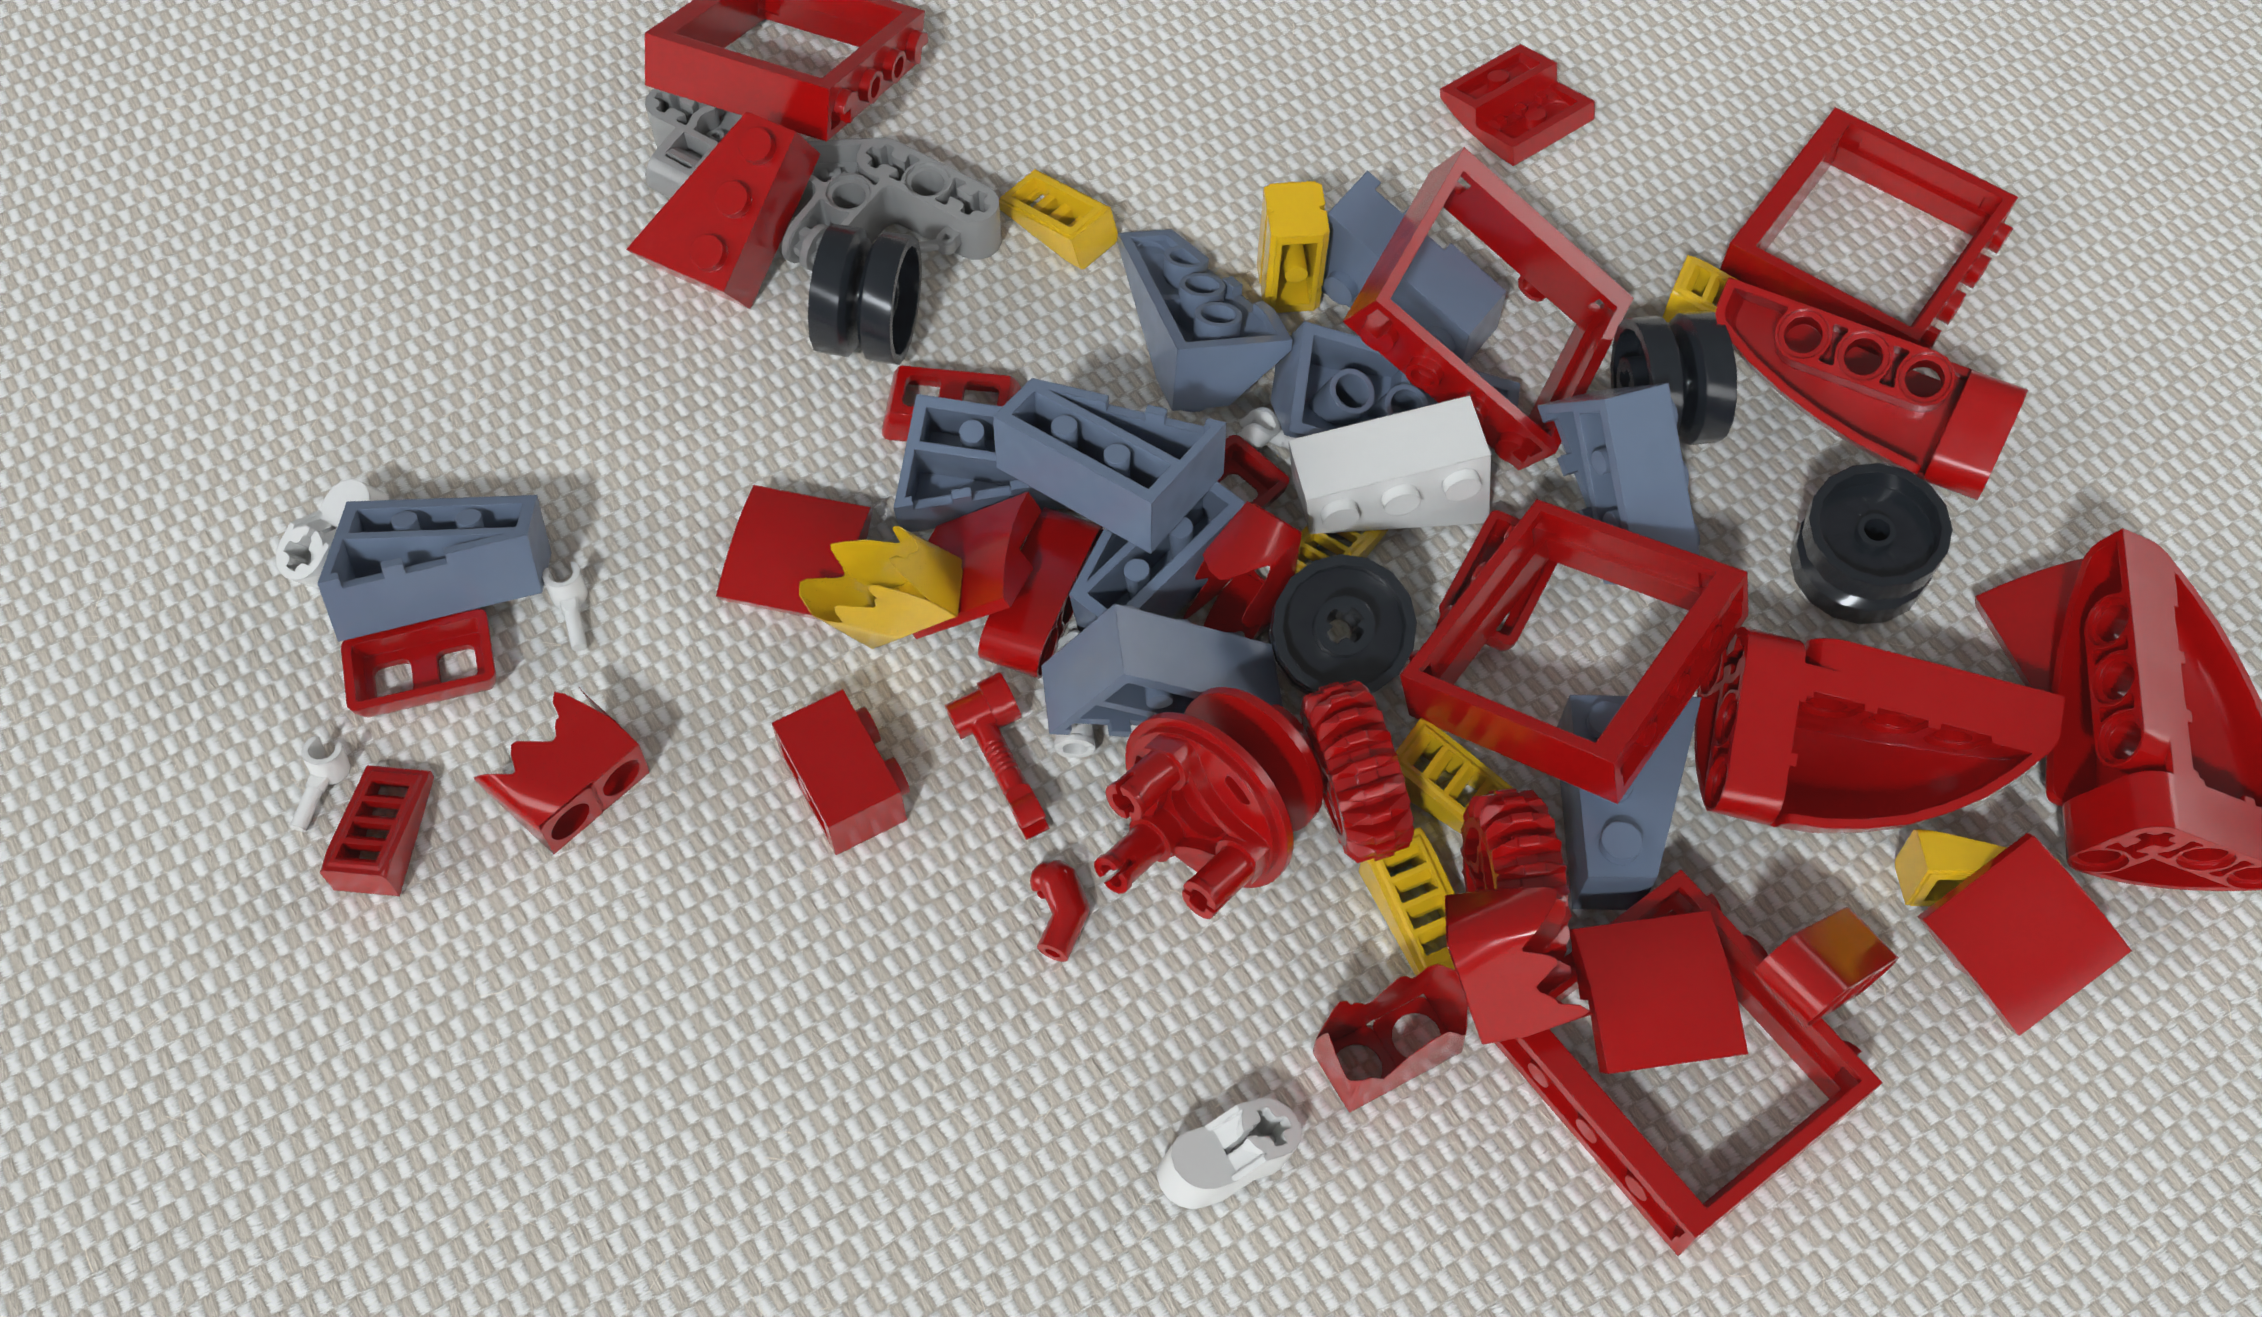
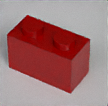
[771,689,910,855]

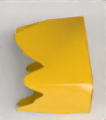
[799,526,962,649]

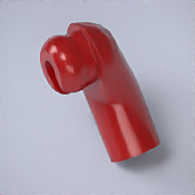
[1030,860,1090,962]

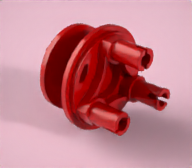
[1094,687,1323,919]

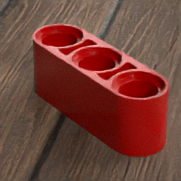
[978,507,1105,679]
[1753,906,1899,1029]

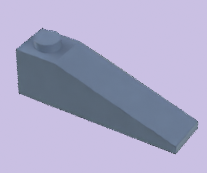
[1117,229,1293,412]
[1270,321,1520,438]

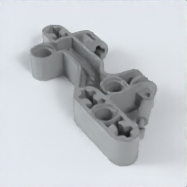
[645,89,1002,271]

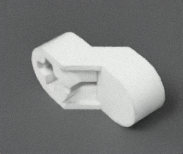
[276,479,389,589]
[1157,1098,1302,1209]

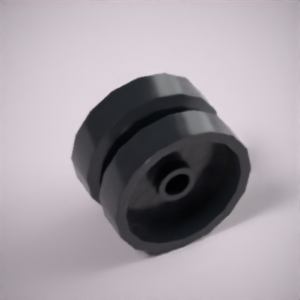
[808,224,922,365]
[1610,310,1737,445]
[1790,463,1953,624]
[1268,554,1417,695]

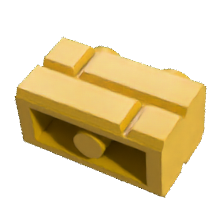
[1257,181,1330,313]

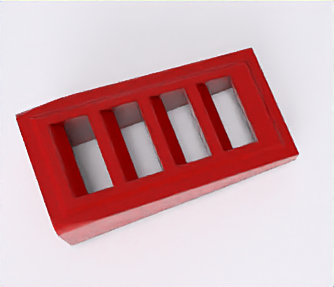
[320,765,434,897]

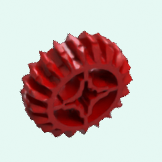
[1300,680,1414,863]
[1460,788,1572,961]

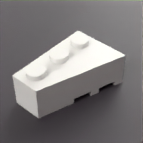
[1288,396,1491,534]

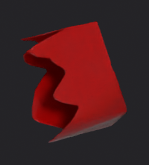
[1183,501,1302,640]
[473,687,650,854]
[1445,887,1593,1045]
[1312,963,1468,1113]

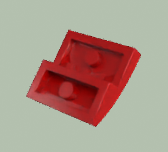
[1440,44,1595,166]
[716,485,873,620]
[913,492,1042,639]
[1975,559,2083,692]
[1917,832,2132,1036]
[1569,910,1748,1074]

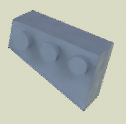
[1321,170,1507,364]
[993,378,1227,554]
[1537,383,1700,585]
[893,394,1068,532]
[1069,482,1246,632]
[317,495,552,642]
[1041,604,1283,737]
[1557,695,1701,910]

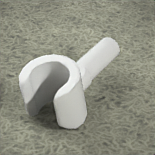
[1236,407,1295,451]
[542,561,588,651]
[290,736,350,832]

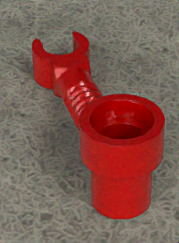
[944,672,1050,840]

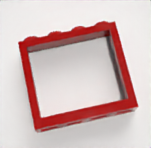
[645,0,928,142]
[1720,107,2018,356]
[1343,147,1634,470]
[1400,499,1748,804]
[1495,869,1883,1256]

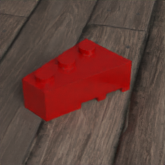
[626,111,821,309]

